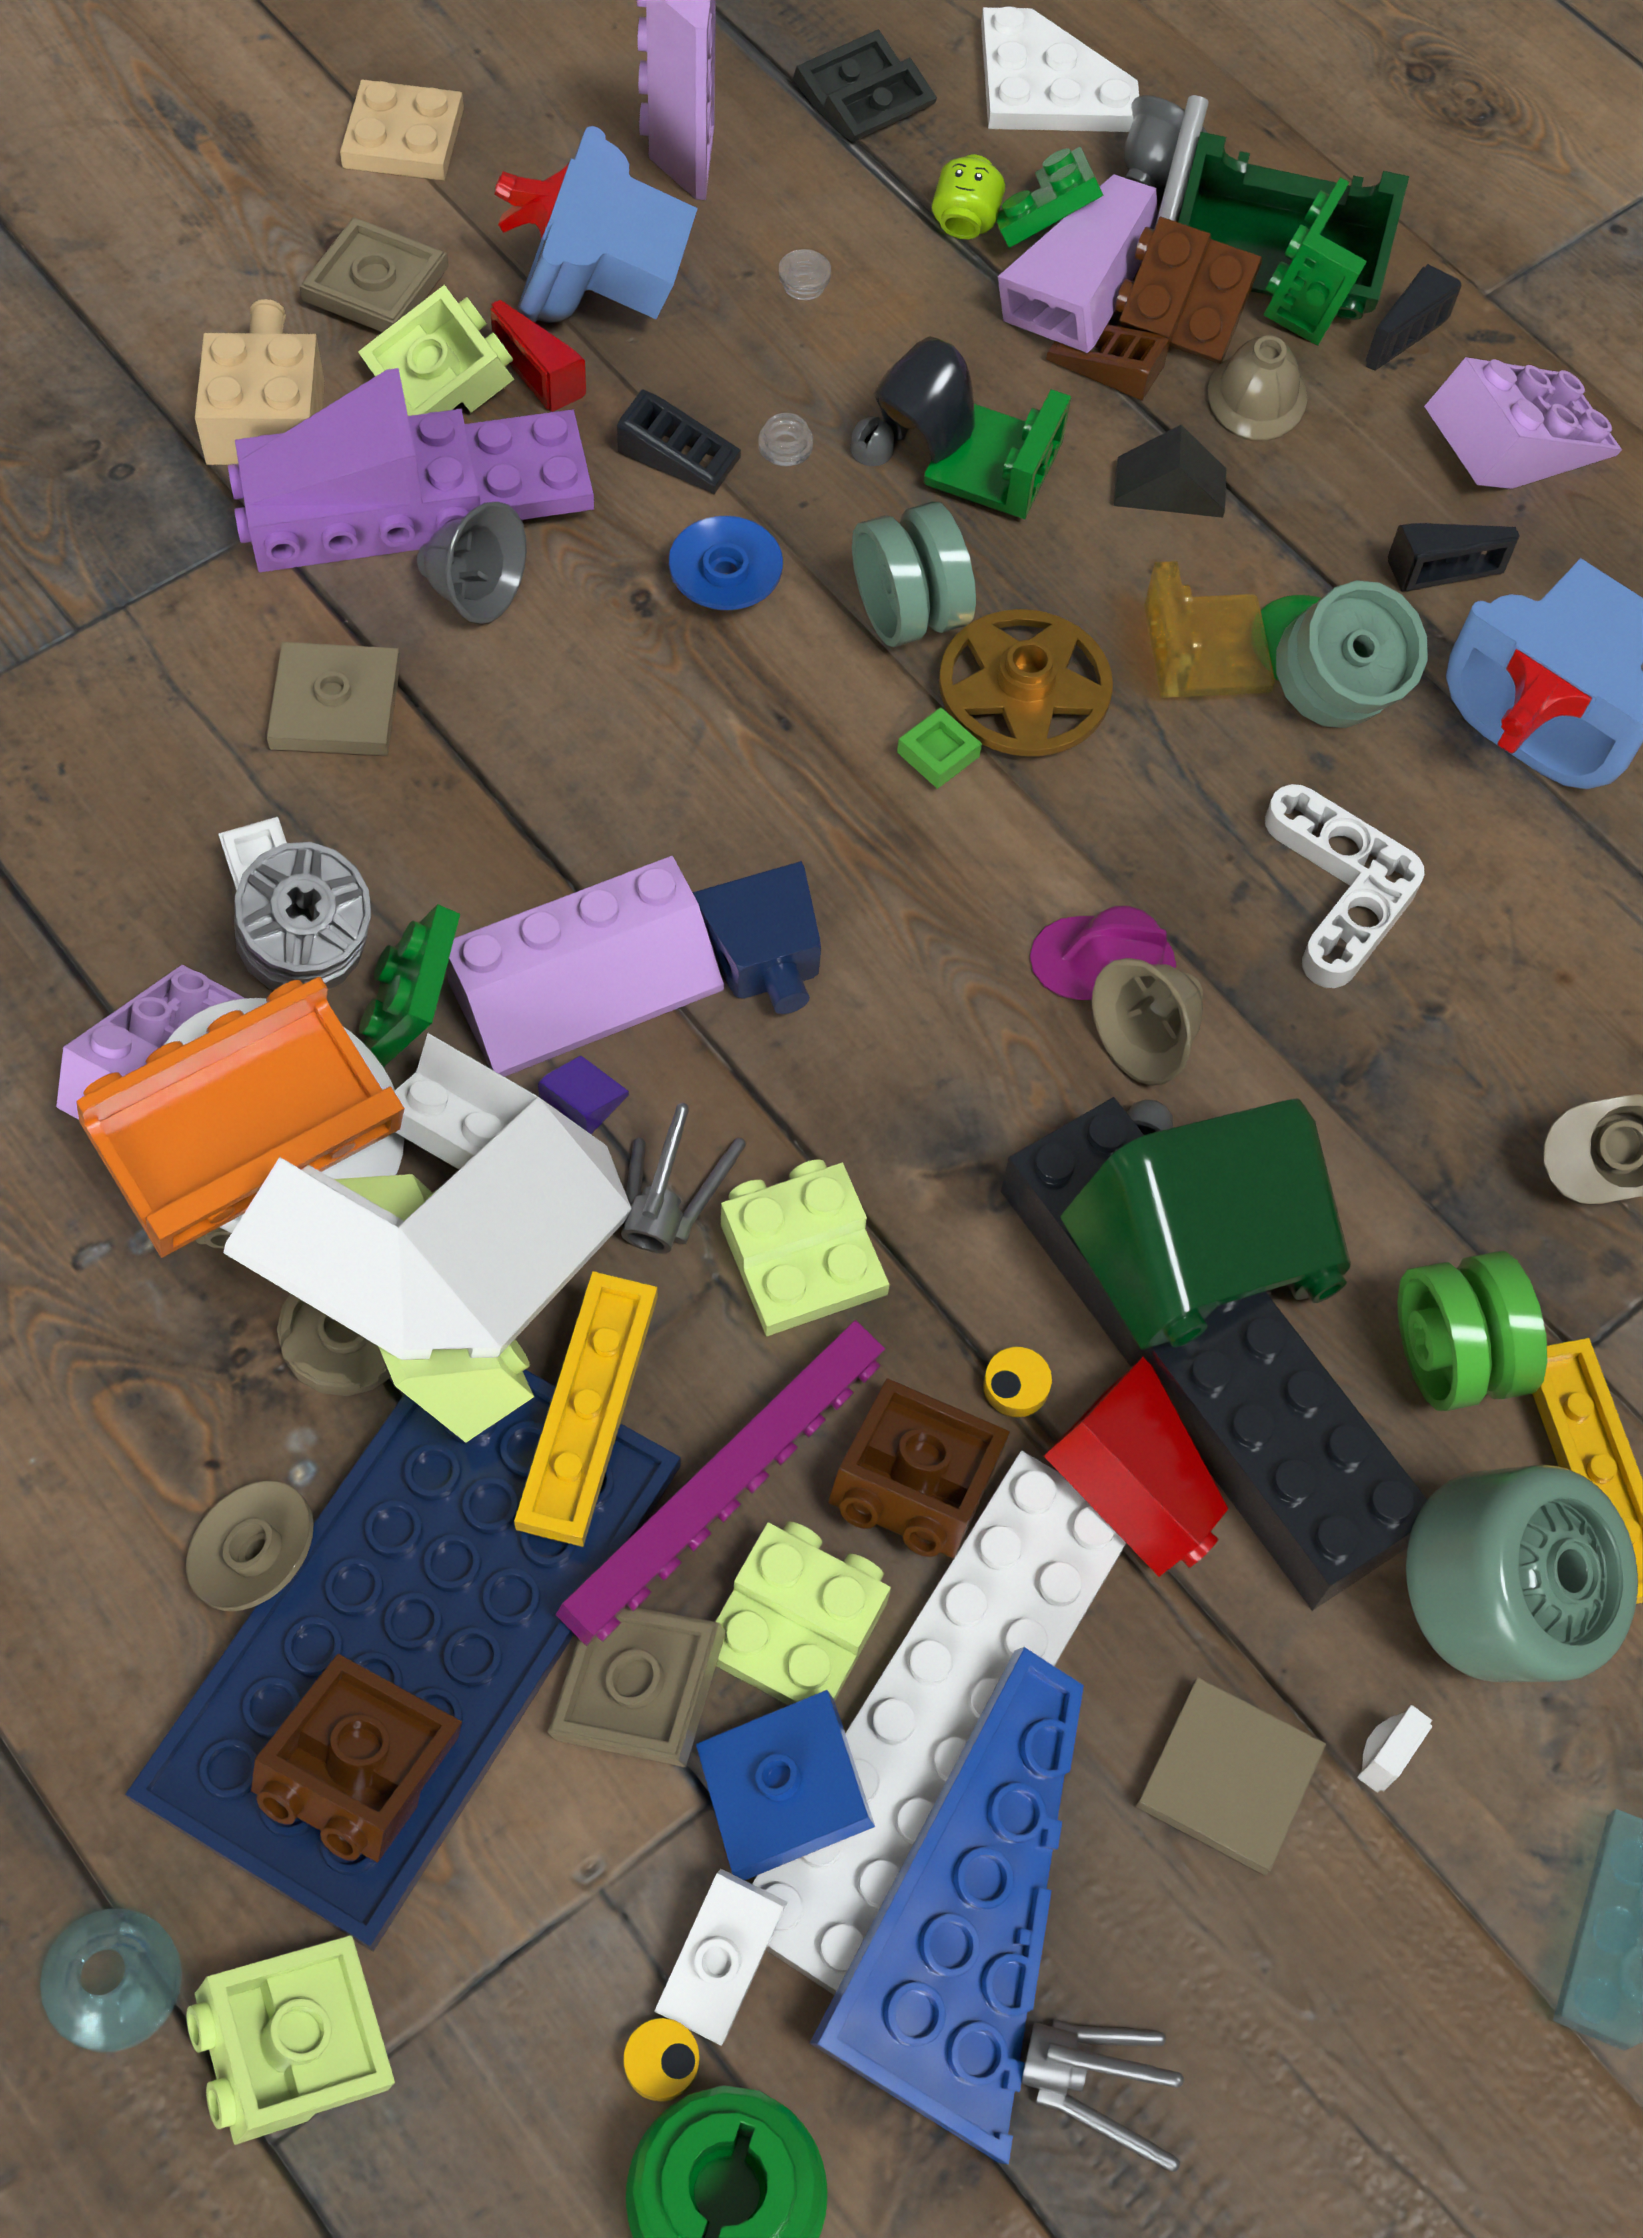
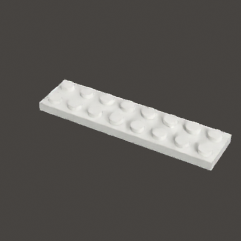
[752,1450,1127,1995]

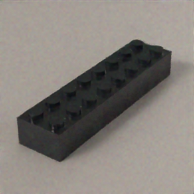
[1001,1097,1427,1611]

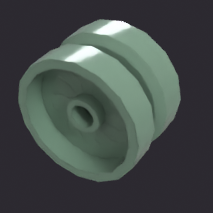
[852,501,976,647]
[1276,580,1428,728]

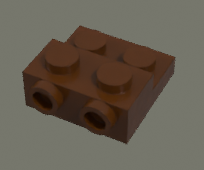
[1115,216,1262,364]
[828,1378,1010,1558]
[251,1654,462,1863]

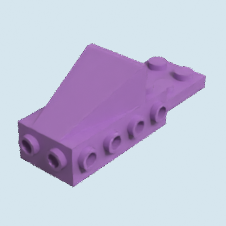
[228,368,594,572]

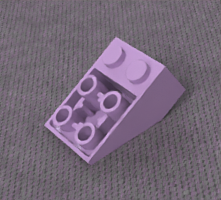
[1424,357,1622,489]
[56,965,247,1119]

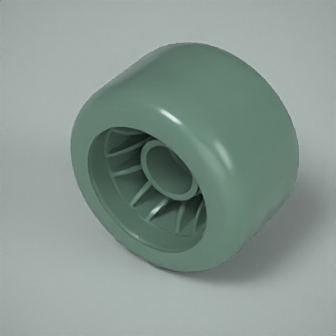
[1406,1465,1638,1682]

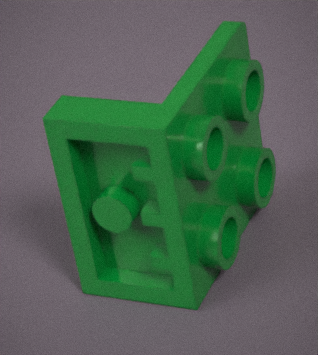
[1263,177,1367,346]
[924,389,1071,519]

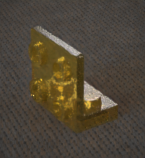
[1144,561,1275,698]

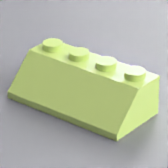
[334,1174,534,1442]

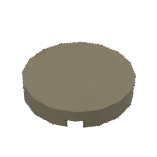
[277,1294,391,1396]

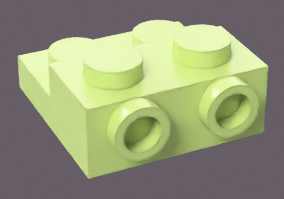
[358,285,514,416]
[721,1160,890,1337]
[716,1521,891,1705]
[186,1935,395,2145]

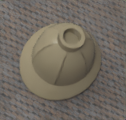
[1207,335,1307,441]
[1092,958,1203,1086]

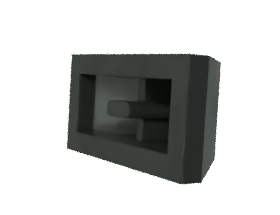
[1114,425,1227,518]

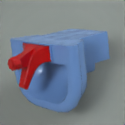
[494,126,698,323]
[1446,558,1643,789]

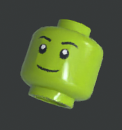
[932,154,1005,239]

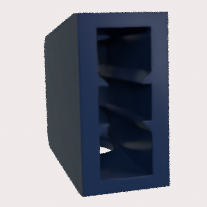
[692,861,821,1014]

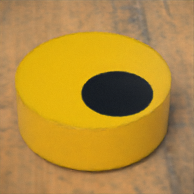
[983,1347,1052,1417]
[624,2018,699,2101]

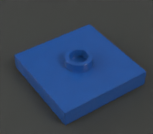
[696,1690,875,1880]

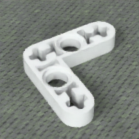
[1265,784,1425,988]

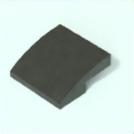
[793,29,937,142]

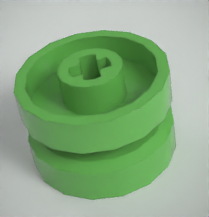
[1397,1251,1547,1411]

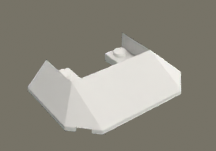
[223,1033,631,1360]

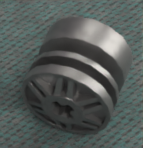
[234,842,371,990]

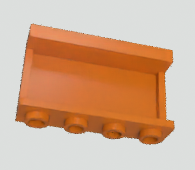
[76,977,405,1258]

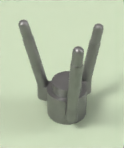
[621,1103,746,1253]
[1021,2019,1184,2172]

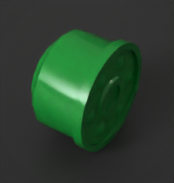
[626,2085,827,2238]

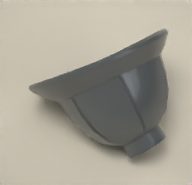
[1124,95,1208,189]
[417,502,527,624]

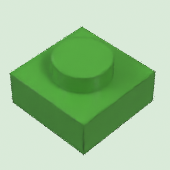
[897,707,982,789]

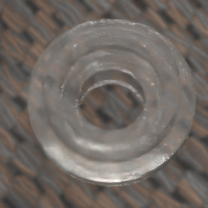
[778,249,831,300]
[758,413,813,466]

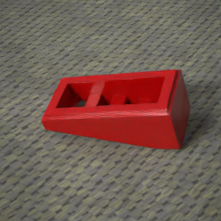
[490,300,586,412]

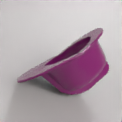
[1030,906,1177,1000]

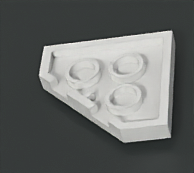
[981,7,1139,132]

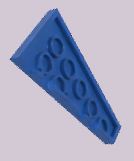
[809,1647,1084,2165]

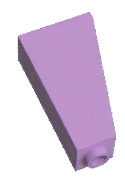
[998,174,1158,353]

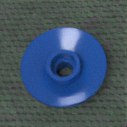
[669,516,783,610]

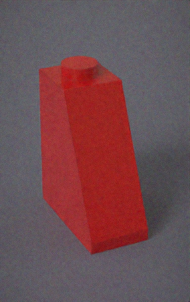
[1044,1357,1229,1577]

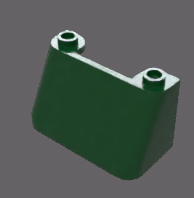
[1178,132,1409,320]
[1060,1098,1351,1350]

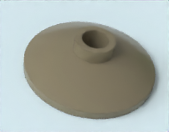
[186,1481,314,1611]

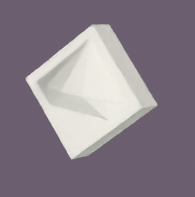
[1357,1705,1432,1793]

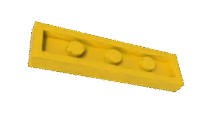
[514,1271,658,1547]
[1532,1338,1643,1604]

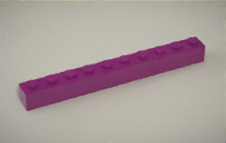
[556,1320,885,1647]

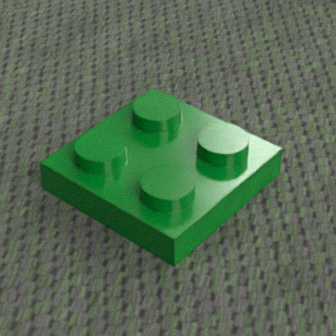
[359,904,460,1068]

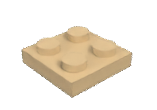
[340,80,464,181]

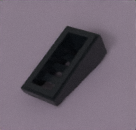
[1365,264,1462,371]
[617,389,741,494]
[1388,523,1520,591]

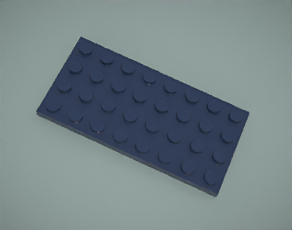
[125,1370,681,1952]

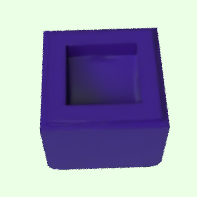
[538,1055,629,1134]

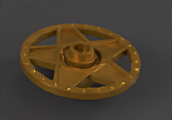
[939,609,1113,756]

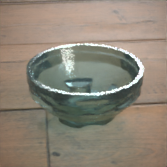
[40,1909,182,2052]

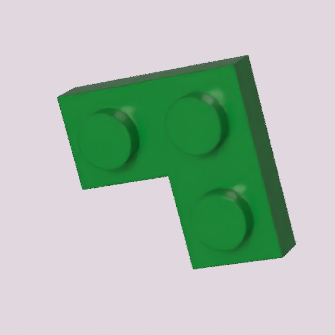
[996,146,1104,248]

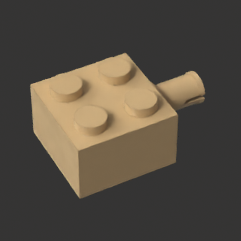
[195,299,325,465]

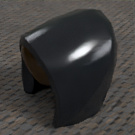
[874,336,975,464]

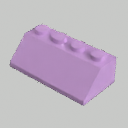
[637,0,716,200]
[446,856,724,1077]

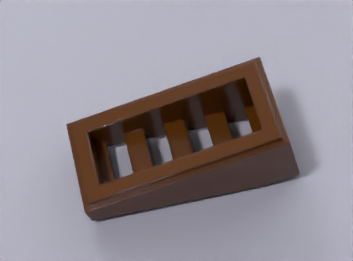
[1046,324,1170,401]

